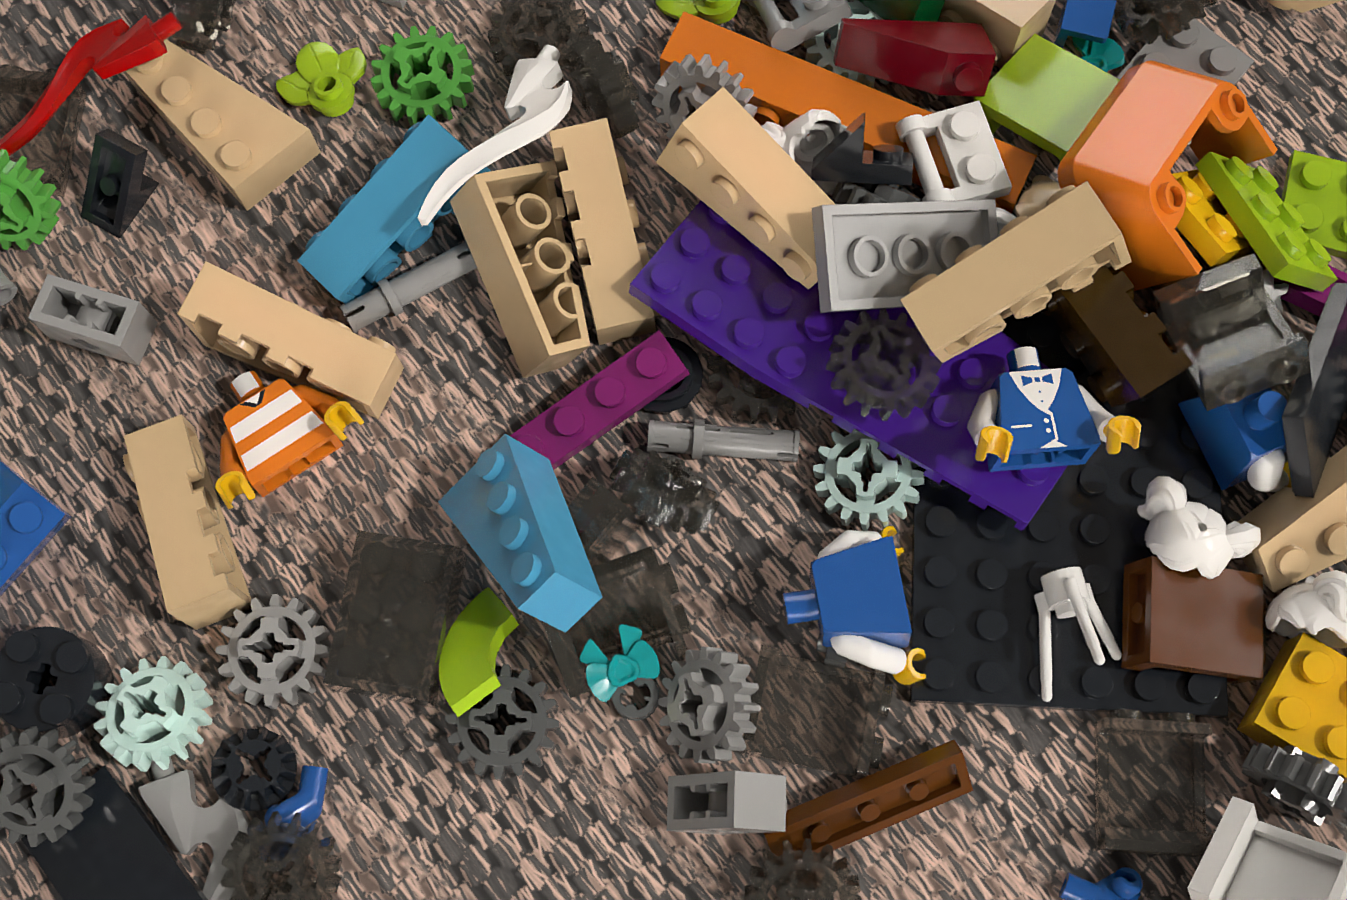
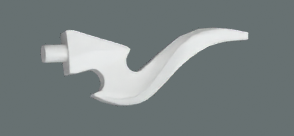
[417,45,572,226]

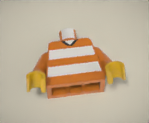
[215,371,364,510]

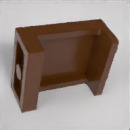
[1122,556,1266,684]

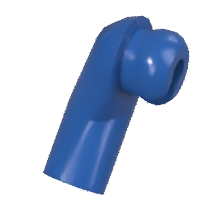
[264,765,329,836]
[1059,867,1143,900]

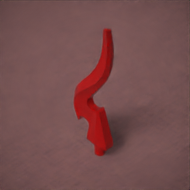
[0,11,183,156]

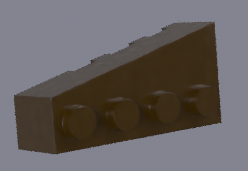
[1042,265,1194,408]

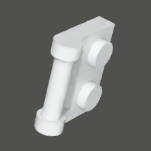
[895,100,1012,202]

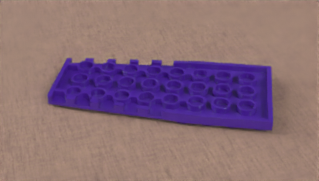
[629,200,1068,530]

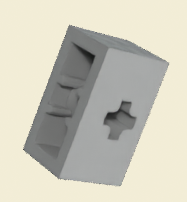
[28,274,158,366]
[667,770,787,835]

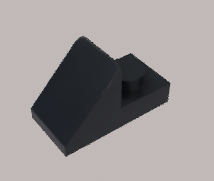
[811,113,913,185]
[81,129,159,238]

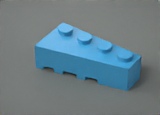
[297,114,491,304]
[438,434,603,633]

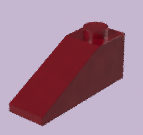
[833,18,996,97]

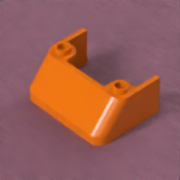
[1058,60,1278,291]

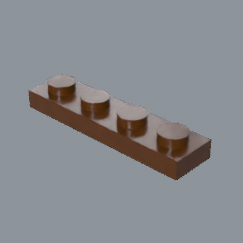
[763,739,973,874]

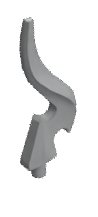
[138,756,252,900]

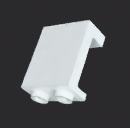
[1187,796,1347,900]

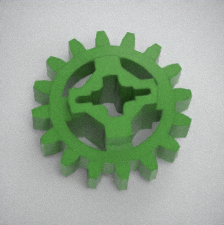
[370,26,475,126]
[0,149,61,250]

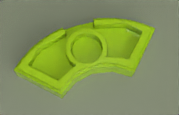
[439,587,519,717]

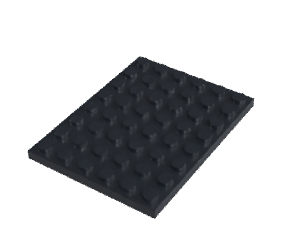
[910,313,1228,718]

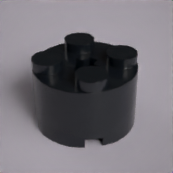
[0,626,114,739]

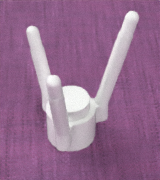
[1034,567,1122,702]

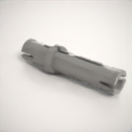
[339,240,477,333]
[647,419,800,462]

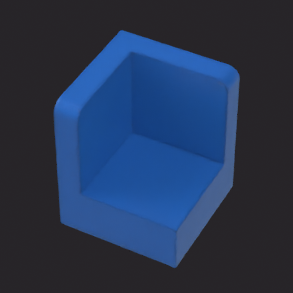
[1054,0,1117,48]

